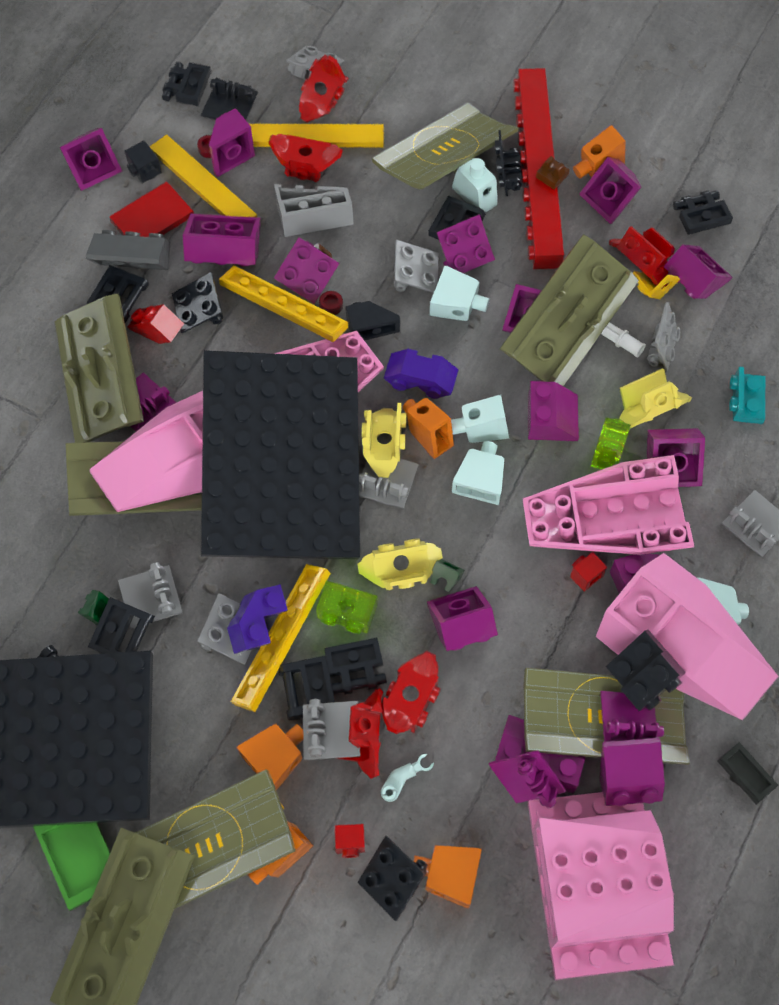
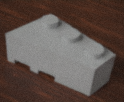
[274,184,354,237]

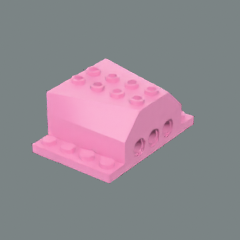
[528,792,674,980]

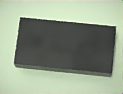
[717,742,779,805]

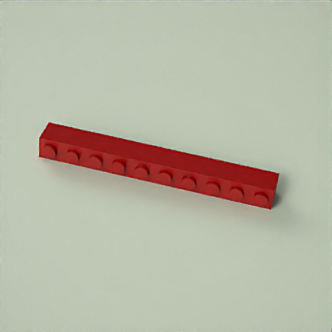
[513,68,564,269]

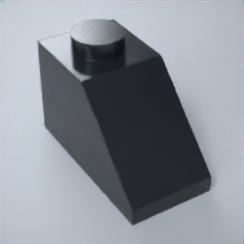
[345,301,400,341]

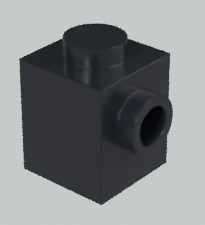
[124,140,162,183]

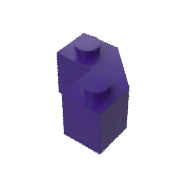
[383,348,459,399]
[227,584,288,654]

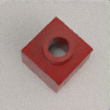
[570,552,607,592]
[335,824,365,858]

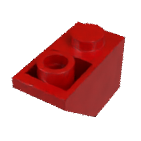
[127,304,184,344]

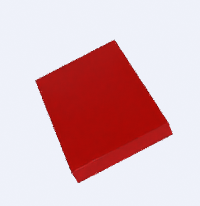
[109,181,194,237]

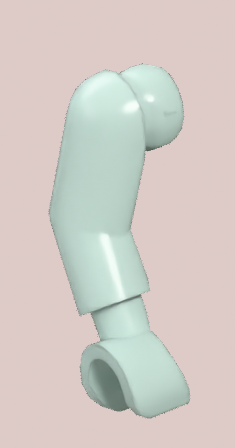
[381,754,434,802]

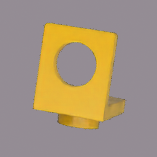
[633,271,680,299]

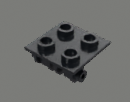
[201,77,258,120]
[495,130,523,196]
[172,272,223,334]
[357,836,428,921]

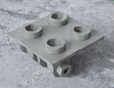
[286,46,345,86]
[394,240,439,293]
[647,302,680,371]
[359,459,419,509]
[722,490,779,558]
[118,562,183,629]
[197,593,251,665]
[303,699,360,760]

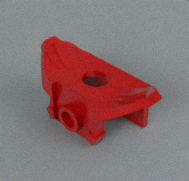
[299,55,349,123]
[268,134,343,183]
[609,226,675,288]
[381,651,441,734]
[336,688,384,779]

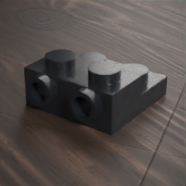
[606,630,686,711]

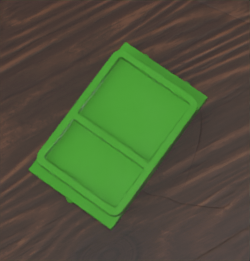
[33,823,111,911]

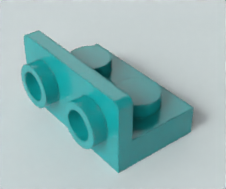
[729,366,766,424]

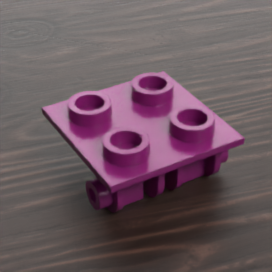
[436,215,495,273]
[274,237,340,304]
[130,372,177,432]
[600,691,664,742]
[488,750,566,808]

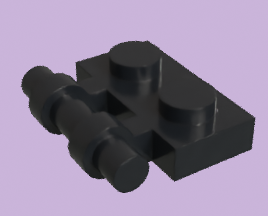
[162,62,211,106]
[673,190,733,235]
[324,637,387,695]

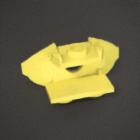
[618,368,692,432]
[362,403,407,478]
[357,539,443,590]

